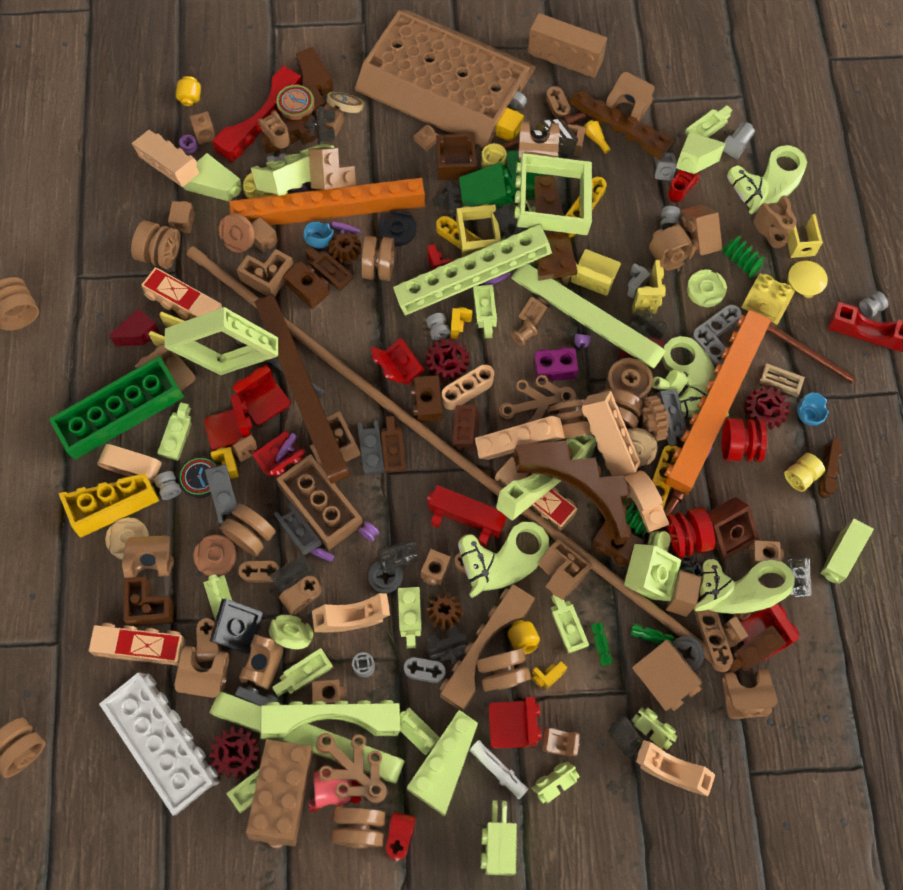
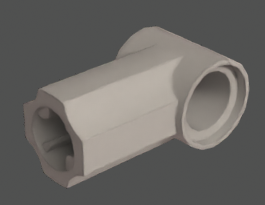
[723,122,755,159]

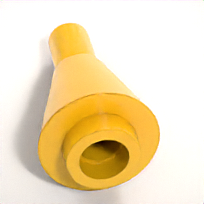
[584,120,610,153]

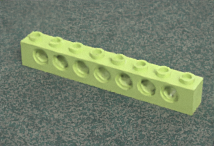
[393,224,552,316]

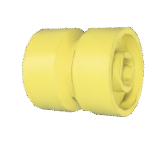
[481,144,507,169]
[784,453,825,492]

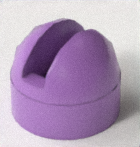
[574,334,591,349]

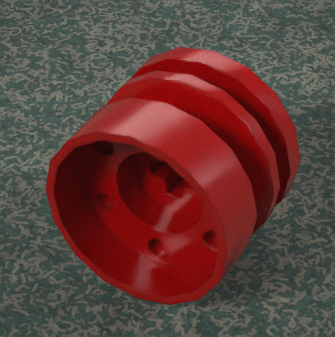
[721,418,767,463]
[665,507,715,559]

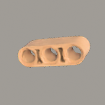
[442,365,494,410]
[97,444,162,483]

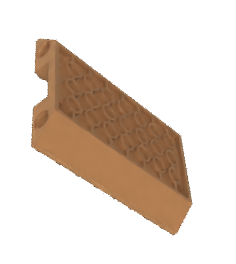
[355,10,536,149]

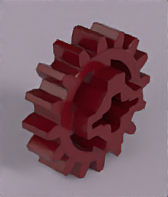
[426,338,470,381]
[744,386,791,430]
[209,727,260,779]

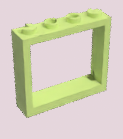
[514,153,592,235]
[164,307,278,375]

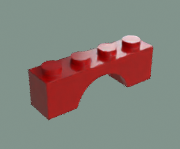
[827,302,903,352]

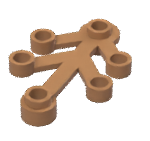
[498,375,576,423]
[316,733,387,804]

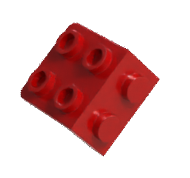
[370,338,425,385]
[232,365,291,426]
[204,394,253,451]
[251,431,305,477]
[740,603,800,663]
[488,697,542,749]

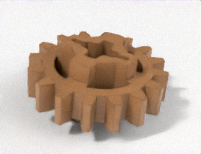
[642,395,669,441]

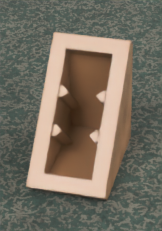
[665,570,701,617]

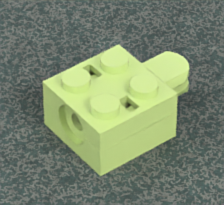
[624,531,681,601]
[481,800,517,876]

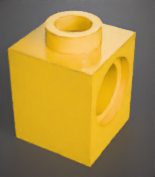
[496,108,524,141]

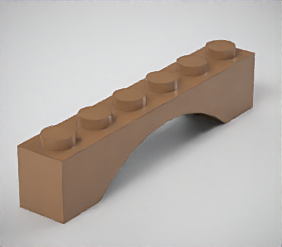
[439,584,535,712]

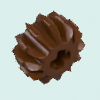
[329,231,362,265]
[426,592,463,630]

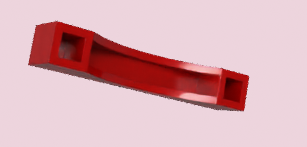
[212,65,302,163]

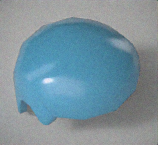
[303,222,334,248]
[797,392,829,426]

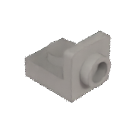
[654,153,677,181]
[627,263,650,299]

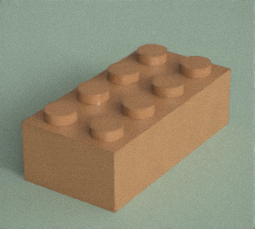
[528,13,607,78]
[276,454,363,550]
[246,739,313,846]

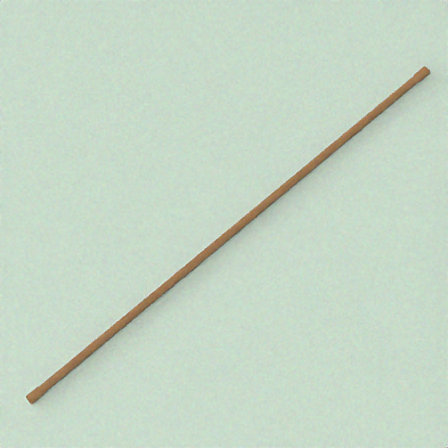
[187,246,721,663]

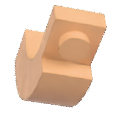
[625,470,669,533]
[312,593,390,632]
[636,740,715,796]

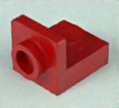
[427,244,453,270]

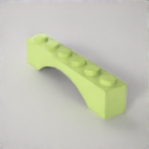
[496,435,597,520]
[261,700,400,739]

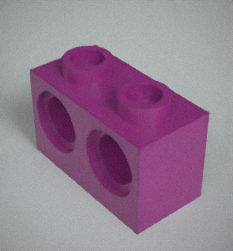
[533,347,578,382]

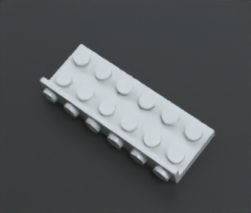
[99,673,220,816]

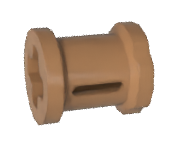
[511,321,538,347]

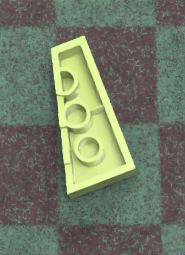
[251,144,334,196]
[407,710,478,817]

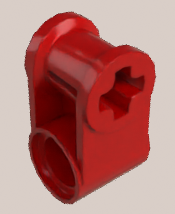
[667,170,700,202]
[386,812,416,861]

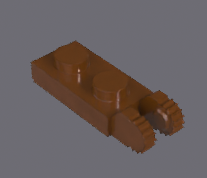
[818,438,842,498]

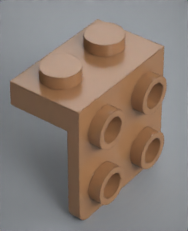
[135,343,196,391]

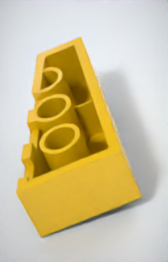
[58,473,159,538]

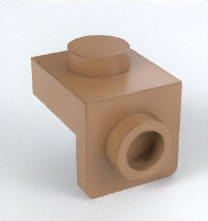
[542,728,580,757]

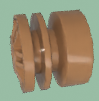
[131,220,180,269]
[0,277,39,331]
[547,399,595,441]

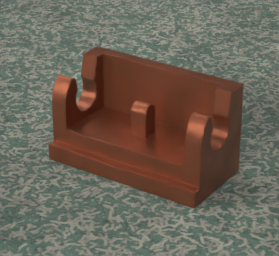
[453,405,480,452]

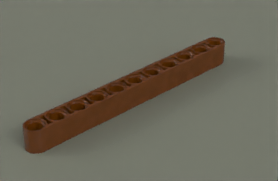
[254,293,351,484]

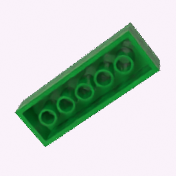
[49,356,185,460]

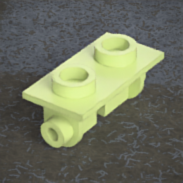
[203,575,232,620]
[631,707,677,750]
[400,708,440,756]
[531,761,580,804]

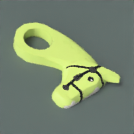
[727,145,807,214]
[661,336,729,418]
[458,522,549,598]
[694,559,794,614]

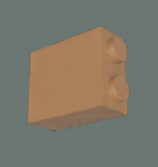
[632,640,703,711]

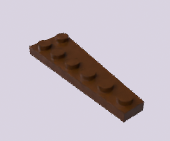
[569,91,675,160]
[534,175,578,281]

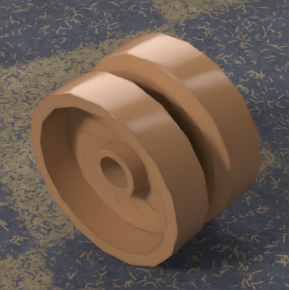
[362,235,395,281]
[604,358,653,404]
[600,389,644,429]
[219,503,276,557]
[476,648,532,692]
[0,718,46,778]
[331,808,385,848]

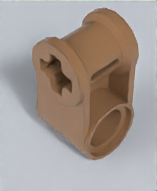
[258,110,290,148]
[279,576,322,616]
[196,618,221,663]

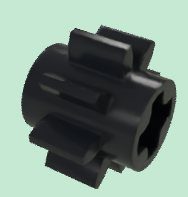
[677,557,702,576]

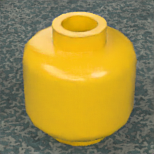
[176,76,201,106]
[508,620,540,654]

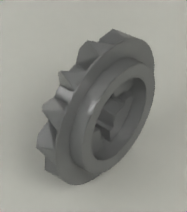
[368,559,403,594]
[672,636,705,671]

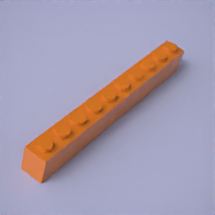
[229,178,425,226]
[664,309,771,495]

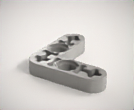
[692,305,741,367]

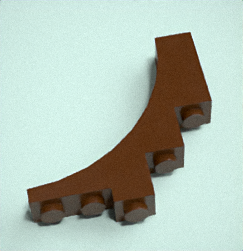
[261,47,333,154]
[513,440,631,545]

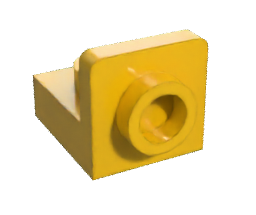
[450,307,472,339]
[210,447,239,479]
[532,661,567,690]

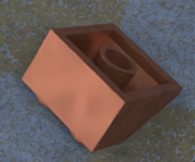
[707,496,759,560]

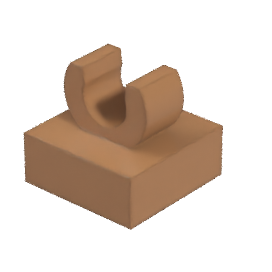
[413,125,438,151]

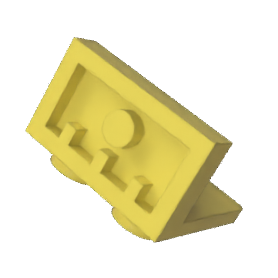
[571,249,621,296]
[632,260,665,314]
[741,273,795,325]

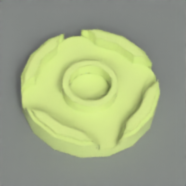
[687,269,727,307]
[269,615,313,649]

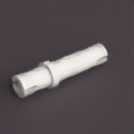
[469,740,529,800]

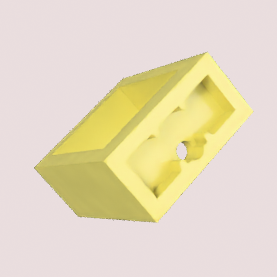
[456,204,501,257]

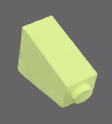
[676,132,726,174]
[183,153,242,201]
[820,519,874,584]

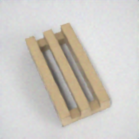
[759,363,805,397]

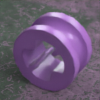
[179,134,198,154]
[358,521,380,542]

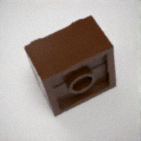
[436,134,477,180]

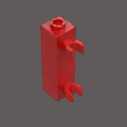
[426,485,507,547]

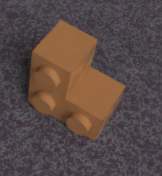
[308,147,356,190]
[680,204,722,256]
[237,249,294,296]
[310,411,361,471]
[538,539,592,601]

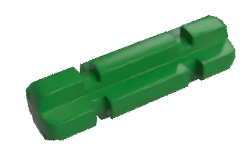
[591,623,612,666]
[631,623,674,644]

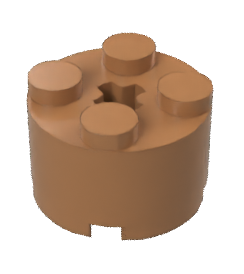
[649,224,695,271]

